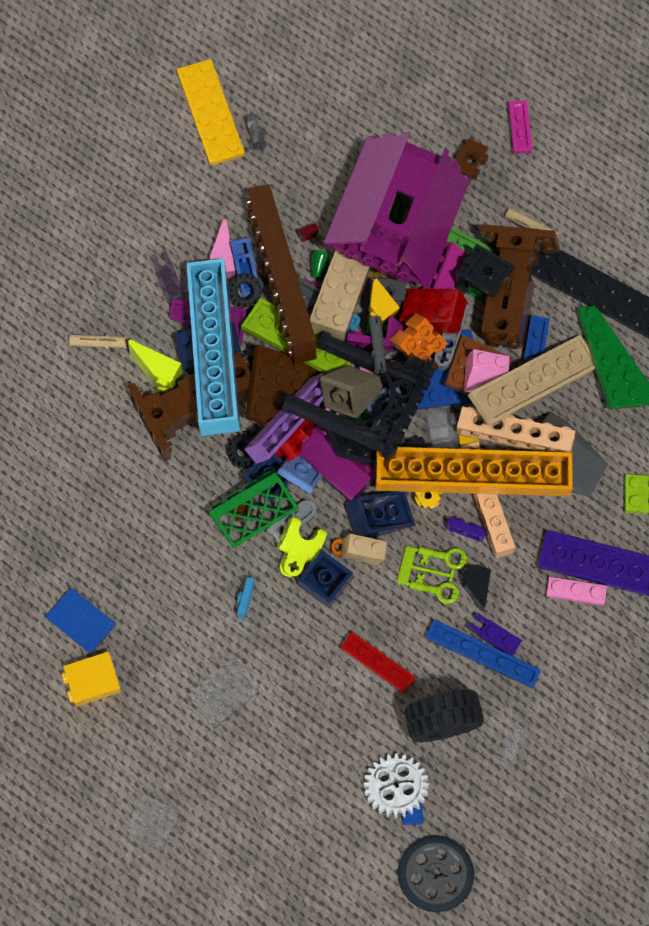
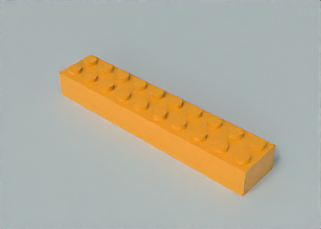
[376,447,573,497]

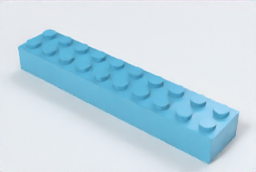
[187,258,241,436]

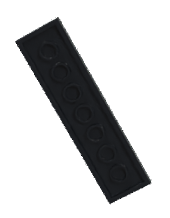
[531,249,649,339]

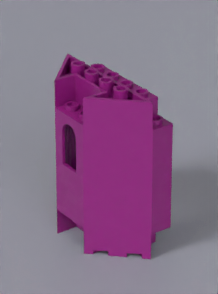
[323,132,470,288]

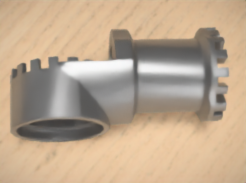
[247,114,267,150]

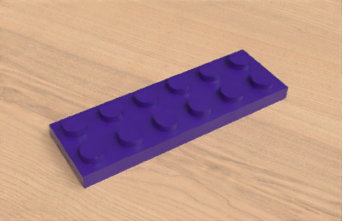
[537,530,649,596]

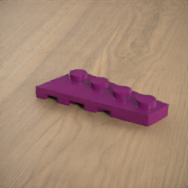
[170,299,247,346]

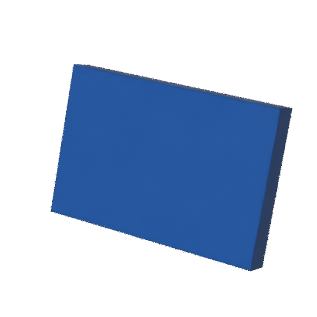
[46,588,116,654]

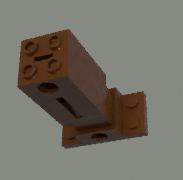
[480,224,560,349]
[128,352,251,462]

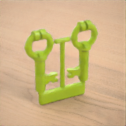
[397,546,469,604]

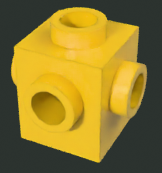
[414,492,443,509]

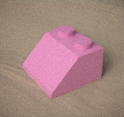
[464,349,509,393]

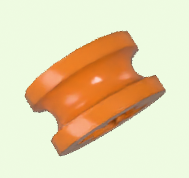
[331,538,343,558]

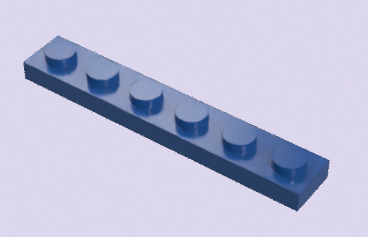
[425,620,541,689]

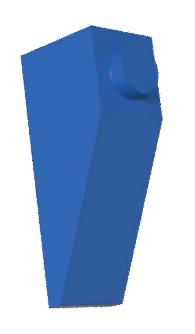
[230,236,258,297]

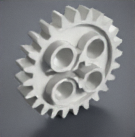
[364,754,429,818]

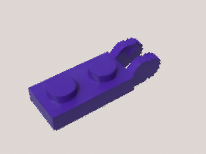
[466,613,522,656]

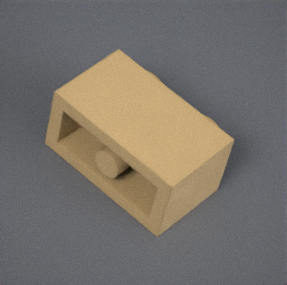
[340,534,387,565]

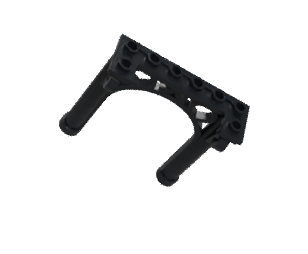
[281,331,435,462]

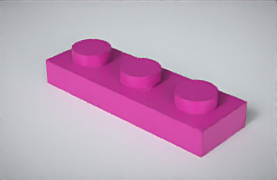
[508,100,532,154]

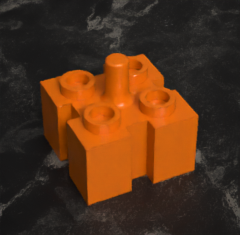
[390,313,448,364]

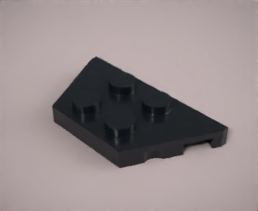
[318,425,377,466]

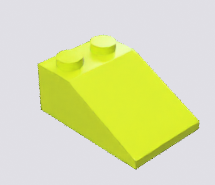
[128,339,182,394]

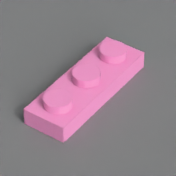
[546,576,607,606]

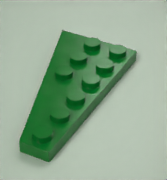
[577,306,649,410]

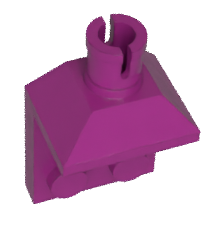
[347,316,404,354]

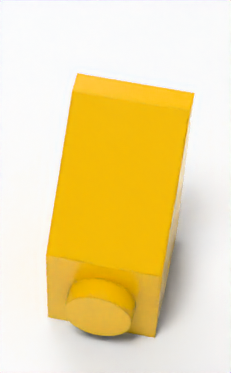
[368,278,400,325]

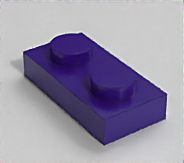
[446,517,486,542]

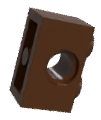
[456,138,489,184]

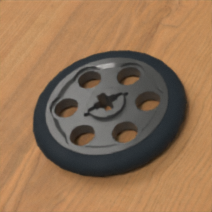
[398,836,474,913]

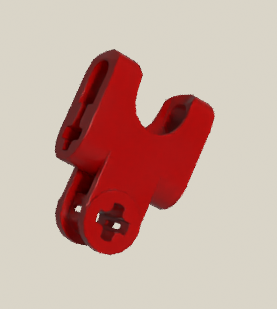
[275,420,314,462]

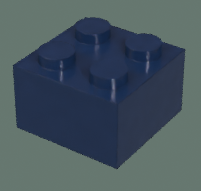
[243,453,291,505]
[298,550,353,609]

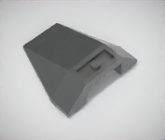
[526,412,608,496]

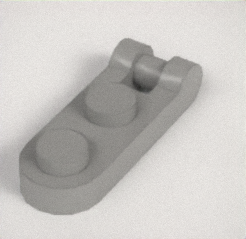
[267,500,316,544]

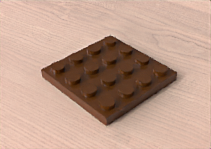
[245,345,321,429]

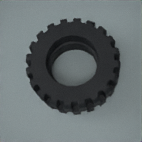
[404,689,484,743]

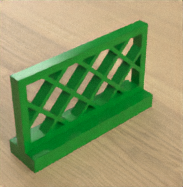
[208,468,299,549]

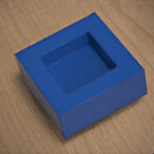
[402,803,423,825]

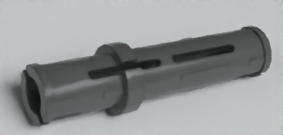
[369,316,387,374]

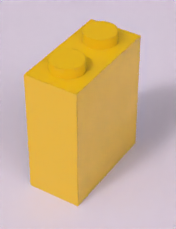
[61,651,121,707]

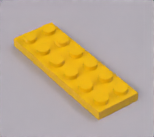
[177,59,245,166]

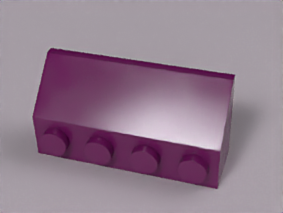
[299,426,376,501]

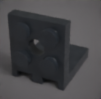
[455,244,515,298]

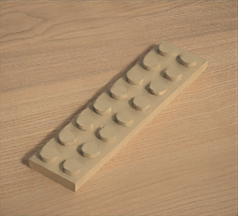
[468,335,596,426]

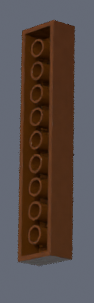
[245,184,317,364]

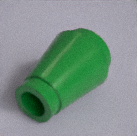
[311,250,330,279]

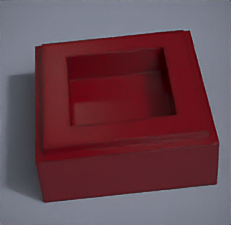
[299,223,318,243]

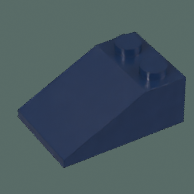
[175,322,243,375]
[346,491,416,538]

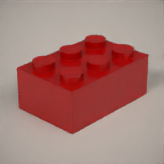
[399,289,467,334]

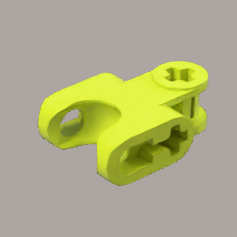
[277,516,327,577]

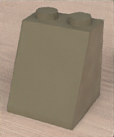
[320,365,382,418]

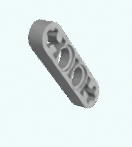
[434,306,468,370]

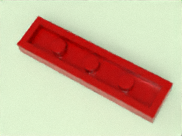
[340,632,416,694]

